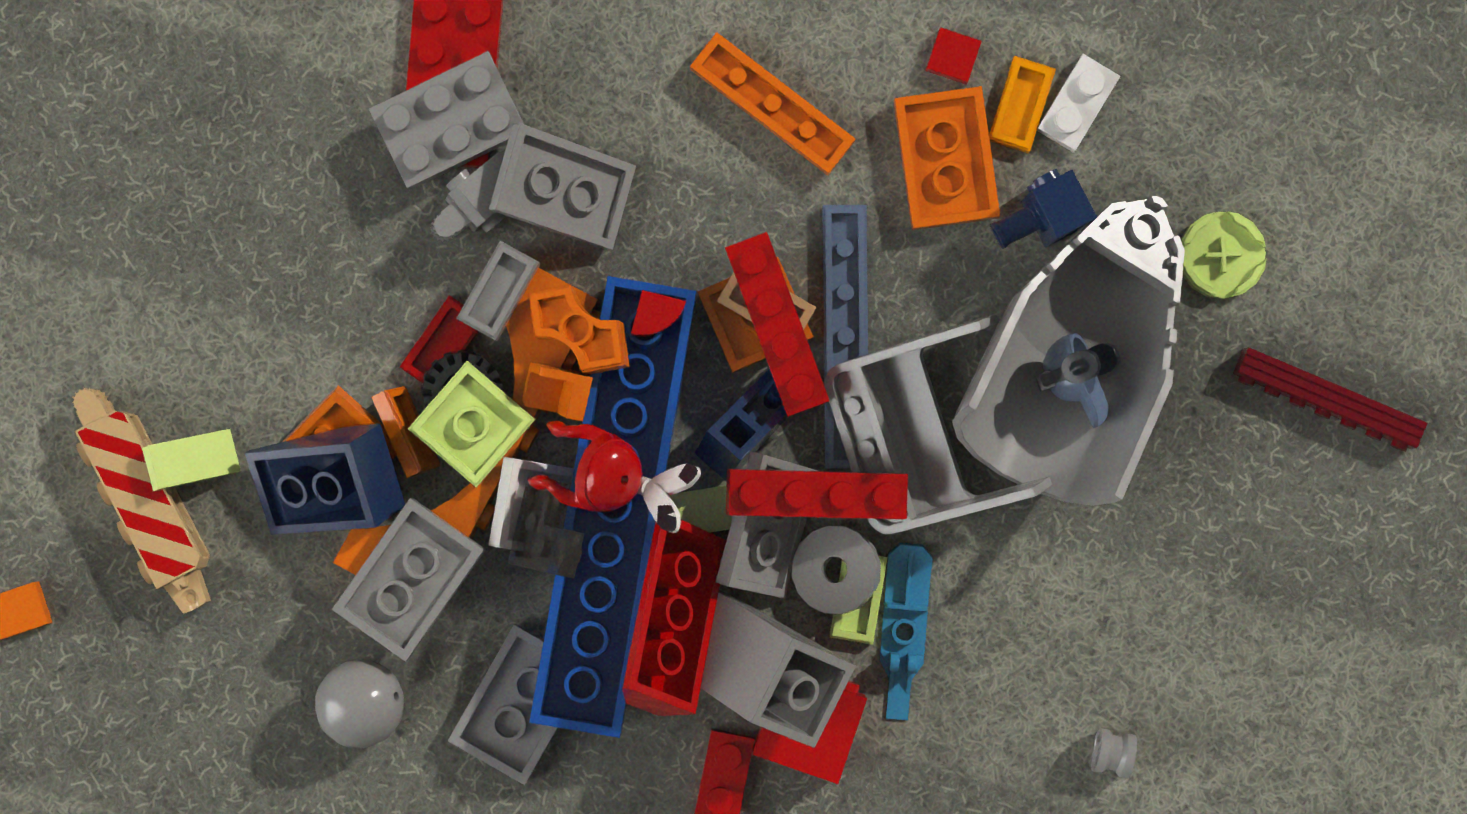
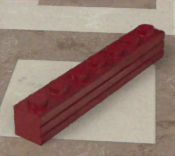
[1233,347,1428,452]

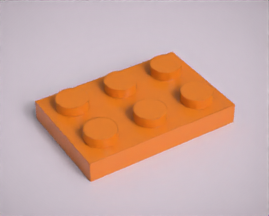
[893,86,1000,230]

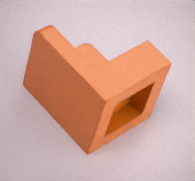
[521,361,593,422]

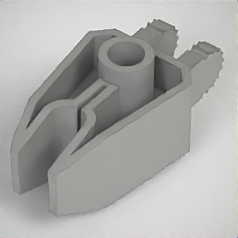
[430,151,506,243]

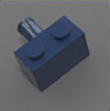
[990,169,1098,249]

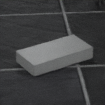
[456,241,540,341]

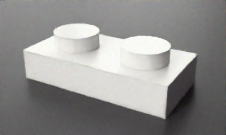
[1037,54,1120,153]

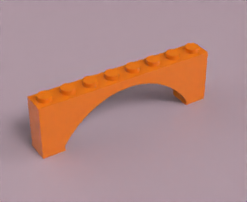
[333,268,601,575]

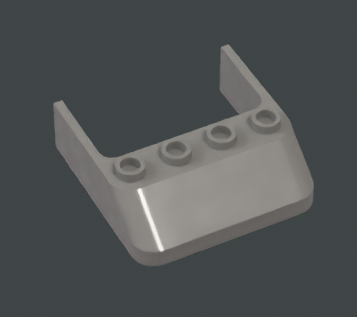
[825,313,1052,534]

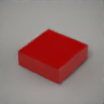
[925,27,982,85]

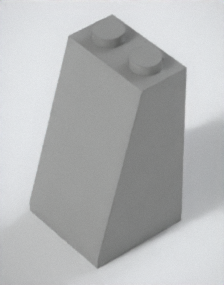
[701,590,856,748]

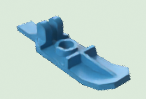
[879,543,933,720]

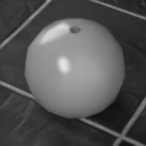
[315,659,404,748]

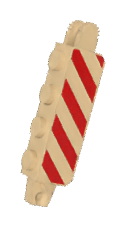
[72,388,211,614]

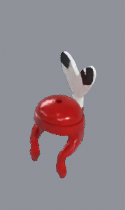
[527,421,701,533]

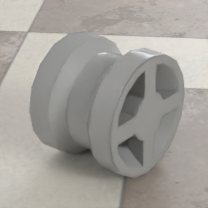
[1091,728,1137,778]

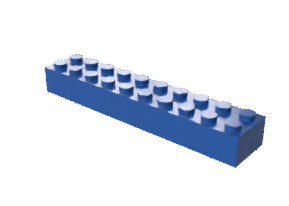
[529,276,696,738]

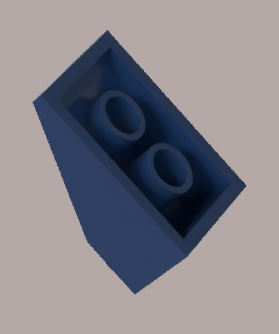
[245,424,405,535]

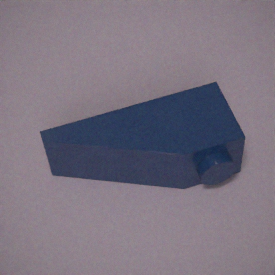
[695,368,822,482]

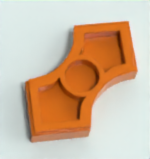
[529,285,630,375]

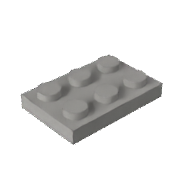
[369,51,525,191]
[489,123,636,250]
[716,452,818,599]
[332,498,486,662]
[448,624,558,785]

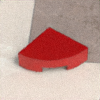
[631,290,686,337]

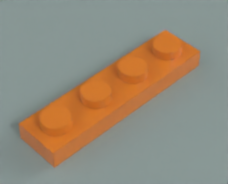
[690,32,856,176]

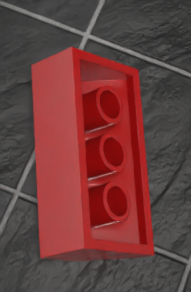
[622,520,727,716]

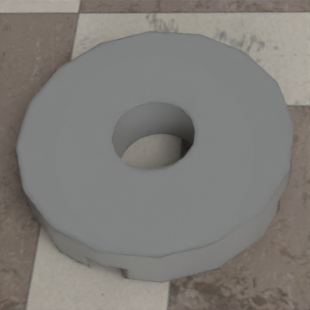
[792,526,881,614]

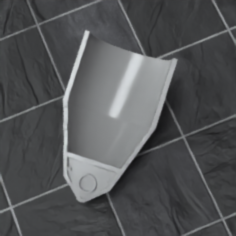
[952,196,1185,506]

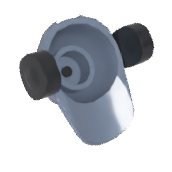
[1034,333,1120,428]

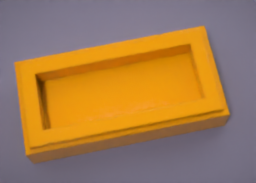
[989,56,1056,153]

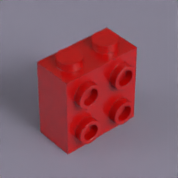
[753,681,867,784]

